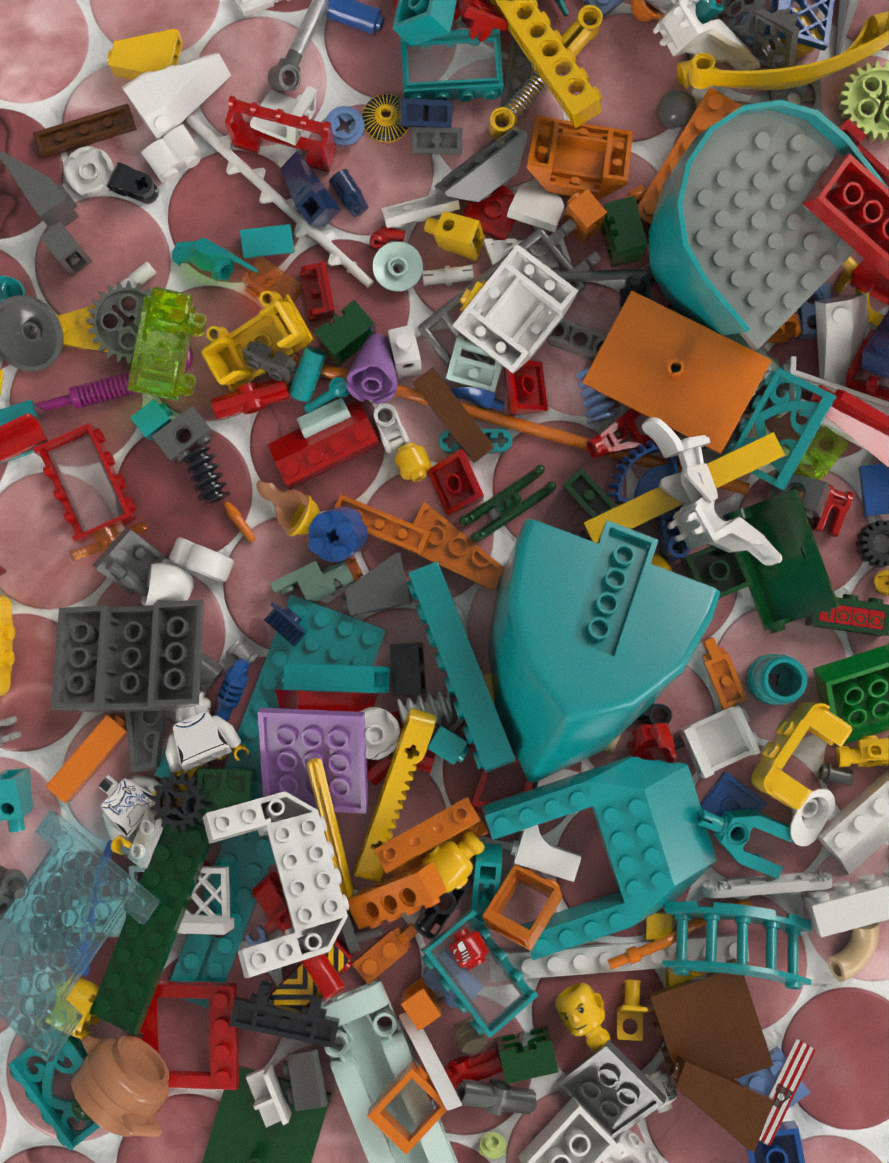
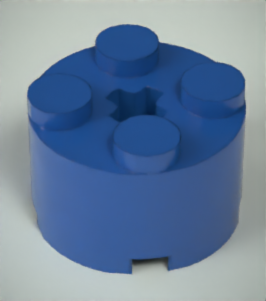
[308,506,368,562]

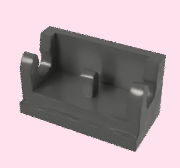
[412,127,462,155]

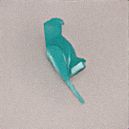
[172,238,258,281]

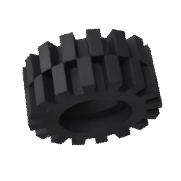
[856,520,889,567]

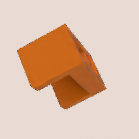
[401,977,441,1031]

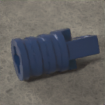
[329,169,369,217]

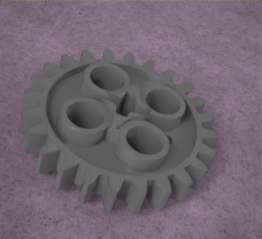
[86,281,171,365]

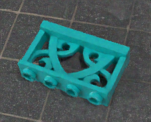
[726,367,837,490]
[8,1028,101,1151]

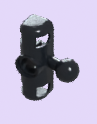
[414,874,474,940]

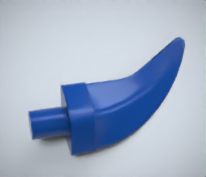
[450,387,504,411]

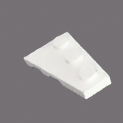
[483,239,571,269]

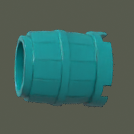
[746,654,807,705]

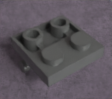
[93,526,166,595]

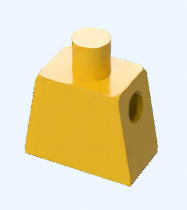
[424,211,485,262]

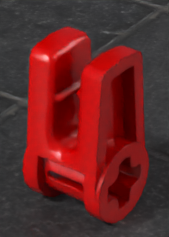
[812,484,853,537]

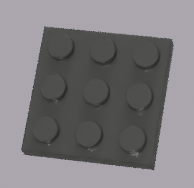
[554,1040,666,1139]

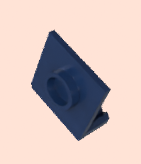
[264,602,308,647]

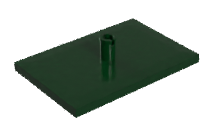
[202,1065,332,1163]

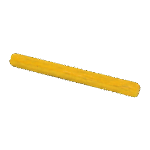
[307,758,354,899]

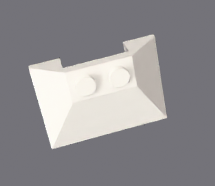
[452,244,578,374]

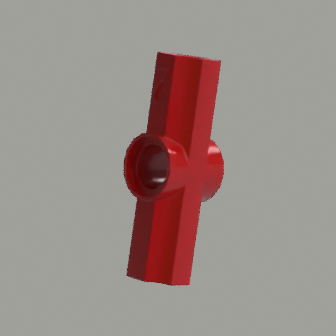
[211,379,290,421]
[427,1047,503,1100]

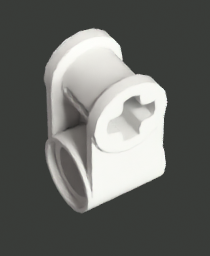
[374,403,410,455]

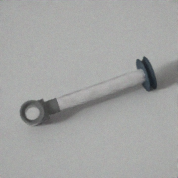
[267,0,329,91]

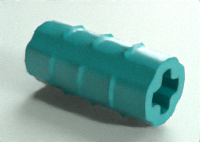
[289,346,327,402]

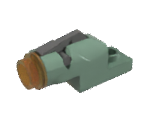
[270,558,364,604]

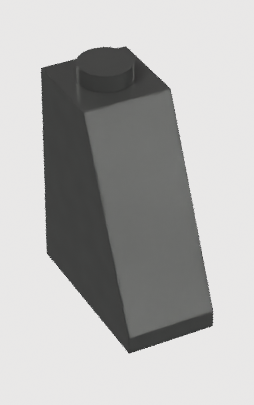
[342,552,411,616]

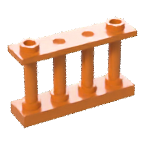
[374,797,489,877]

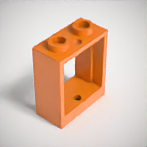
[482,864,563,951]
[367,1061,447,1155]

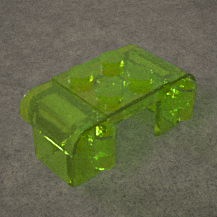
[127,287,207,401]

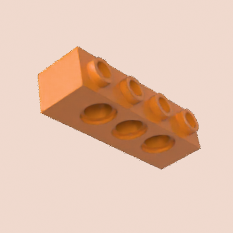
[347,861,447,929]

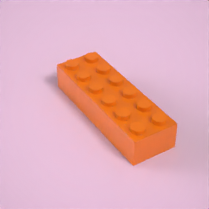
[638,87,742,234]

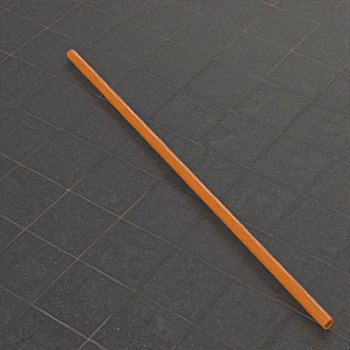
[291,355,750,495]

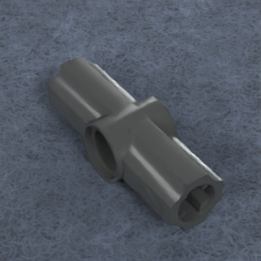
[456,1079,537,1116]

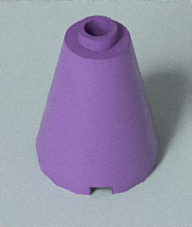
[347,334,398,404]

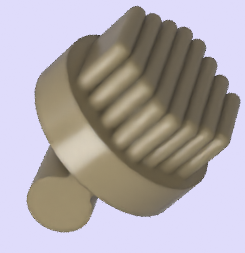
[454,1017,487,1054]

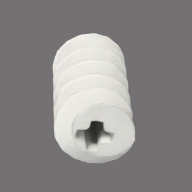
[397,690,453,724]

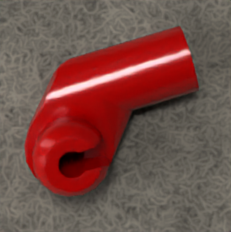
[370,226,406,249]

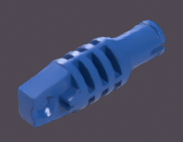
[214,658,250,722]

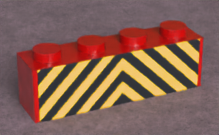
[269,936,354,1010]

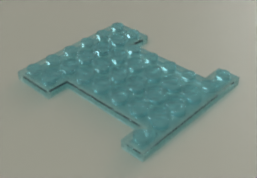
[0,810,160,1062]

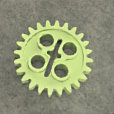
[838,61,889,144]

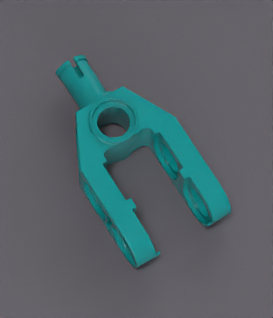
[696,809,795,879]

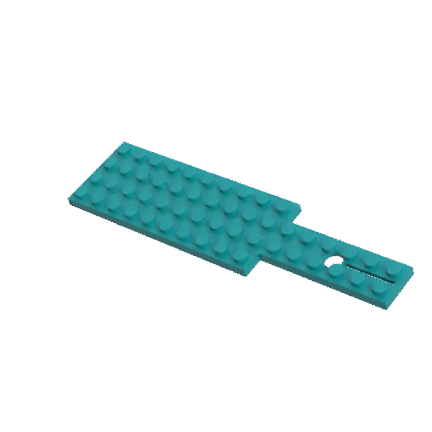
[170,595,386,1009]

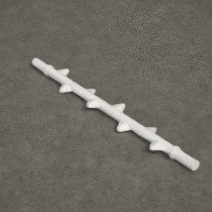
[186,115,374,289]

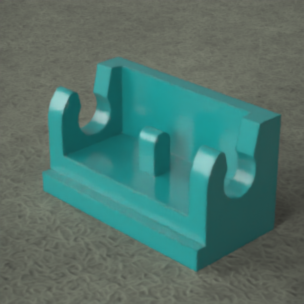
[240,224,295,259]

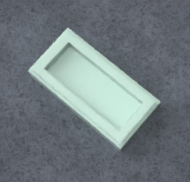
[297,398,351,439]

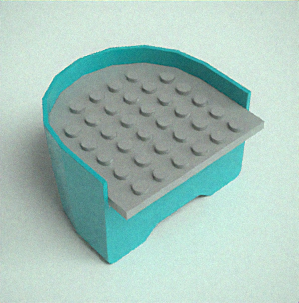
[648,100,889,350]

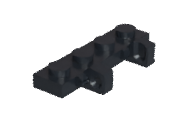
[229,980,340,1048]

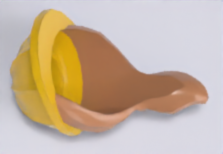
[256,480,320,536]

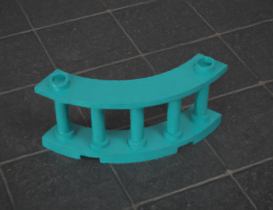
[662,901,812,990]

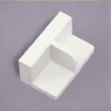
[246,1064,292,1127]

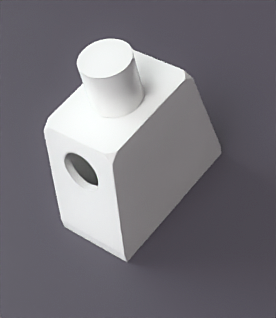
[388,325,423,380]

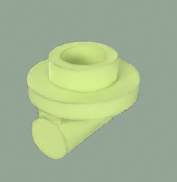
[479,1132,506,1159]

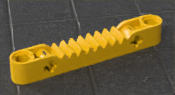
[353,708,437,883]

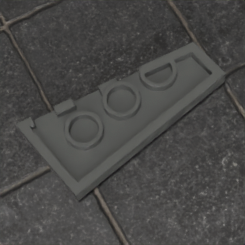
[125,710,167,773]

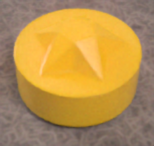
[873,570,889,597]

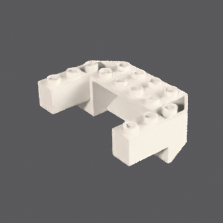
[202,791,349,978]

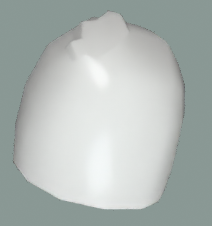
[141,563,194,606]

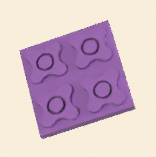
[258,708,368,814]

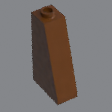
[669,1055,774,1152]

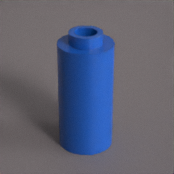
[326,0,385,35]

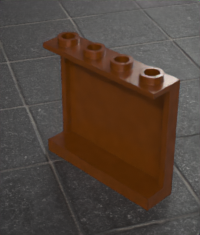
[645,958,774,1096]

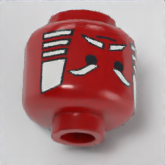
[449,928,488,971]

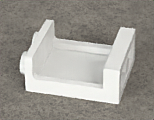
[678,705,761,778]

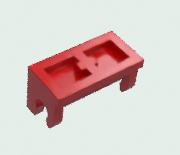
[300,261,336,322]

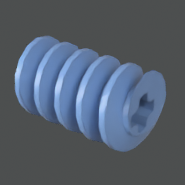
[576,368,617,424]

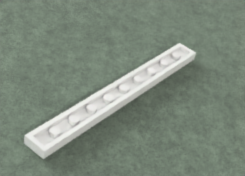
[489,934,749,982]

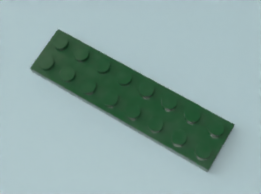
[89,814,211,1035]

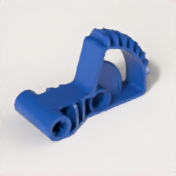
[607,440,690,562]

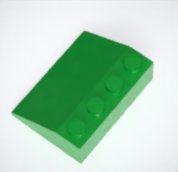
[813,644,889,746]

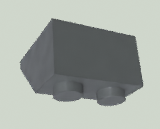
[283,1047,328,1111]

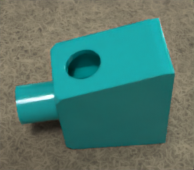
[0,768,33,833]

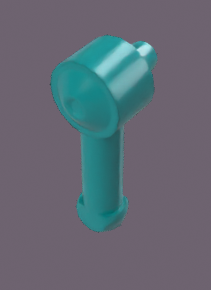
[304,377,350,414]

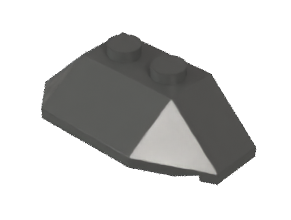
[434,126,528,202]

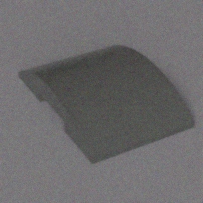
[51,600,204,712]

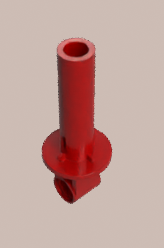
[252,871,346,1000]

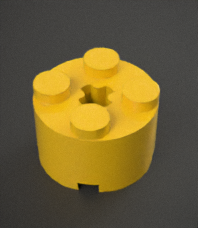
[47,976,100,1040]

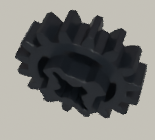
[149,773,209,831]

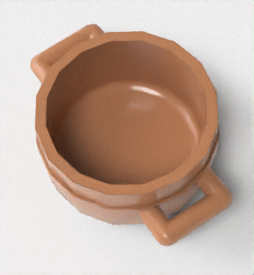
[71,1036,169,1138]

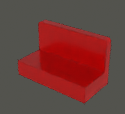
[0,413,48,463]

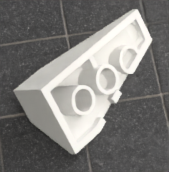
[122,53,232,140]
[815,293,868,387]

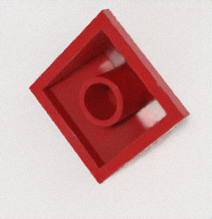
[503,360,548,416]
[428,449,484,516]

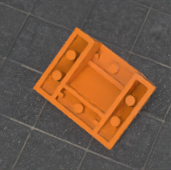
[527,115,633,200]

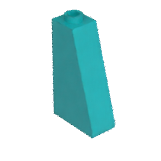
[281,664,390,693]

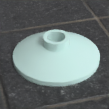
[373,242,423,292]

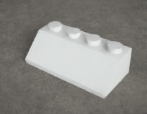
[817,769,889,875]

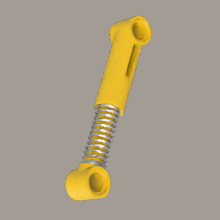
[489,5,603,139]

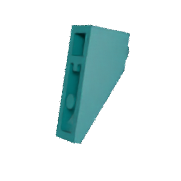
[471,843,502,926]

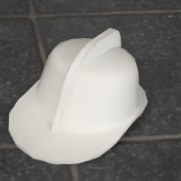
[790,789,835,846]

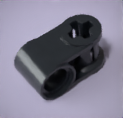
[106,162,159,204]

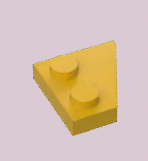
[57,305,108,353]

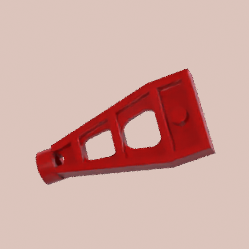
[586,408,678,459]

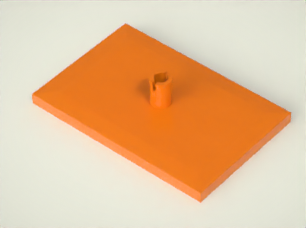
[582,291,772,455]

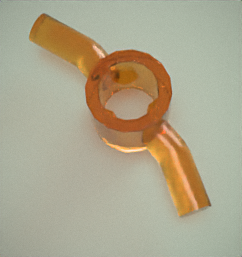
[70,521,147,561]

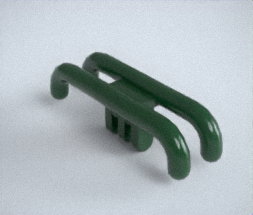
[459,464,557,543]

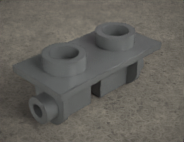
[242,341,297,383]

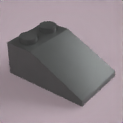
[0,151,79,227]

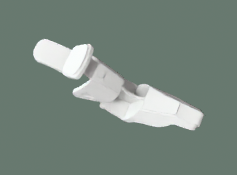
[645,0,761,71]
[642,417,782,566]

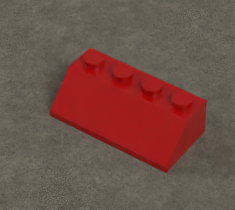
[267,400,380,490]

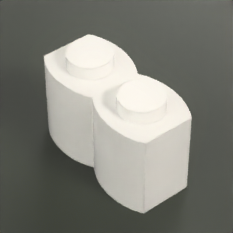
[141,125,203,183]

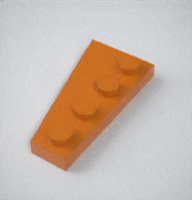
[412,502,504,591]

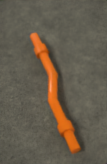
[607,898,752,970]

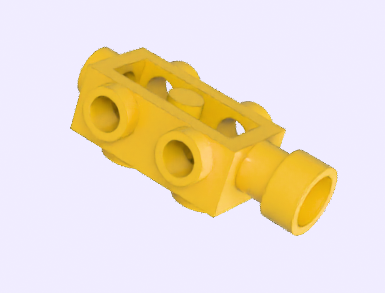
[836,735,889,768]

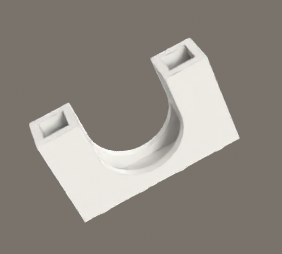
[510,769,581,882]

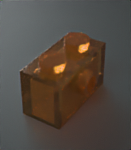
[242,255,303,303]

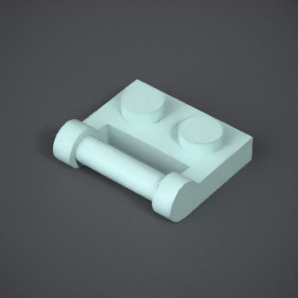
[445,335,502,393]

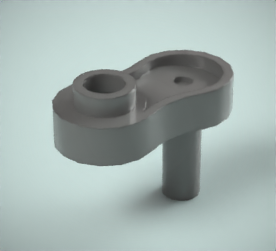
[0,869,28,921]
[342,910,384,954]

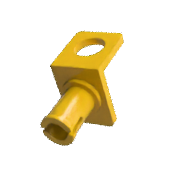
[616,980,648,1041]

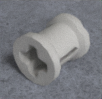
[226,637,260,667]

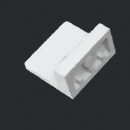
[250,86,317,145]

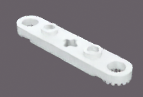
[702,871,833,900]

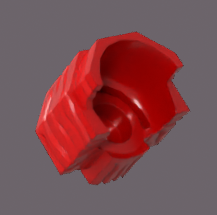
[627,723,677,763]

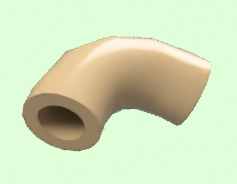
[828,922,879,982]

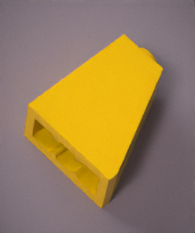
[107,29,183,80]

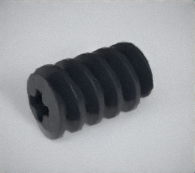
[183,447,231,505]

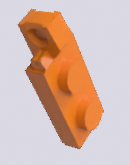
[702,637,747,709]
[352,922,418,985]

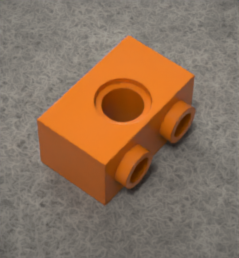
[563,189,607,244]

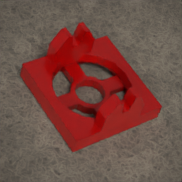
[453,0,509,42]

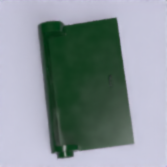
[723,489,839,634]

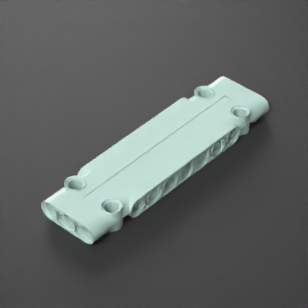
[321,979,458,1163]

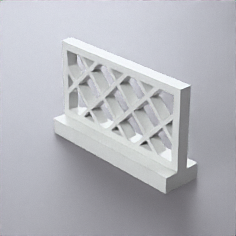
[129,865,234,935]

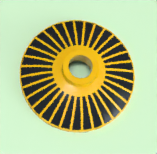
[362,94,409,143]

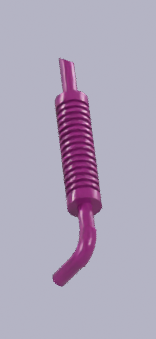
[33,330,193,411]

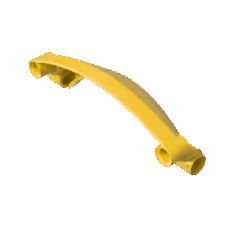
[677,11,889,90]

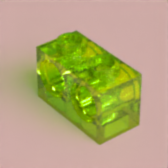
[794,426,849,481]

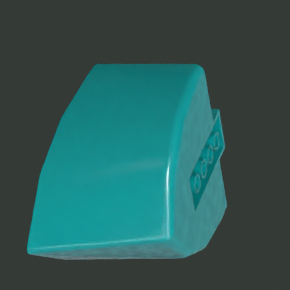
[488,519,720,783]

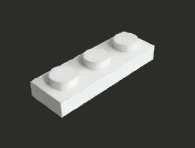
[381,193,460,228]

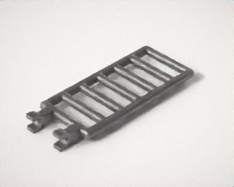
[418,219,602,385]

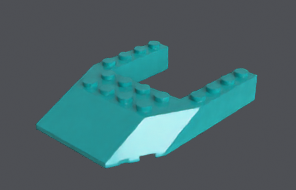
[482,756,717,960]

